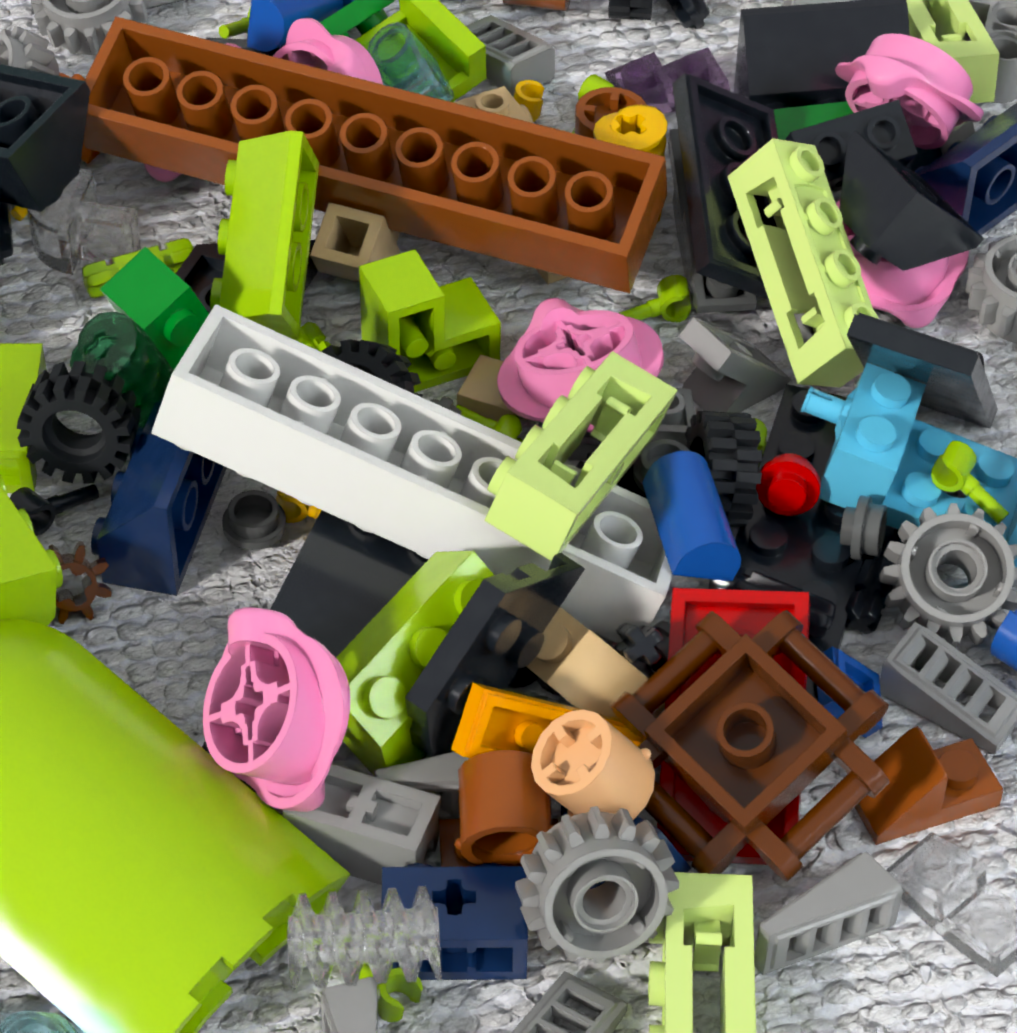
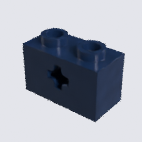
[381,863,528,980]

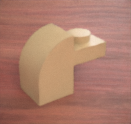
[310,202,400,282]
[526,607,665,719]

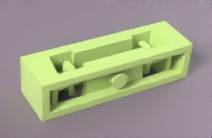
[906,0,1000,104]
[727,138,879,388]
[484,351,678,561]
[648,872,756,1033]

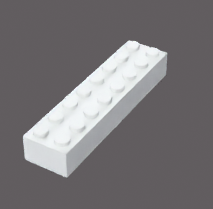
[151,304,673,643]

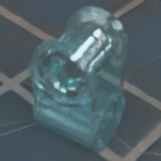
[367,22,455,102]

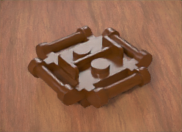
[610,610,890,882]

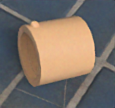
[531,709,655,820]

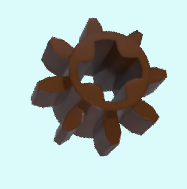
[48,541,112,624]

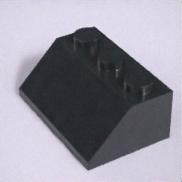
[733,0,910,109]
[0,64,90,212]

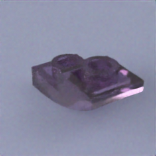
[604,47,730,113]

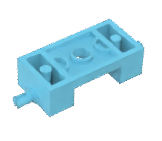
[800,362,1017,567]

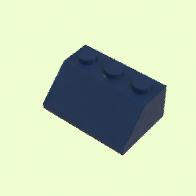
[914,103,1017,236]
[91,398,227,596]

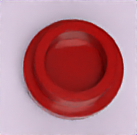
[756,453,821,516]

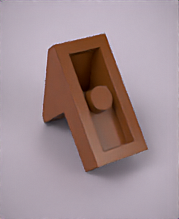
[855,726,1004,845]

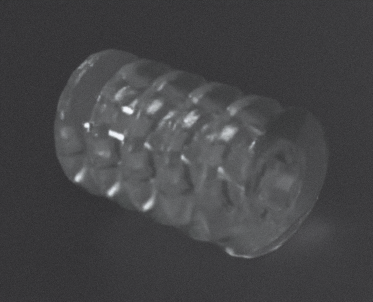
[287,886,442,990]

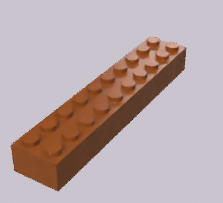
[83,17,667,294]

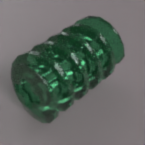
[70,311,172,427]

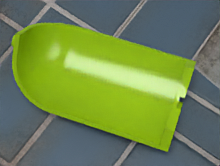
[0,618,350,1033]

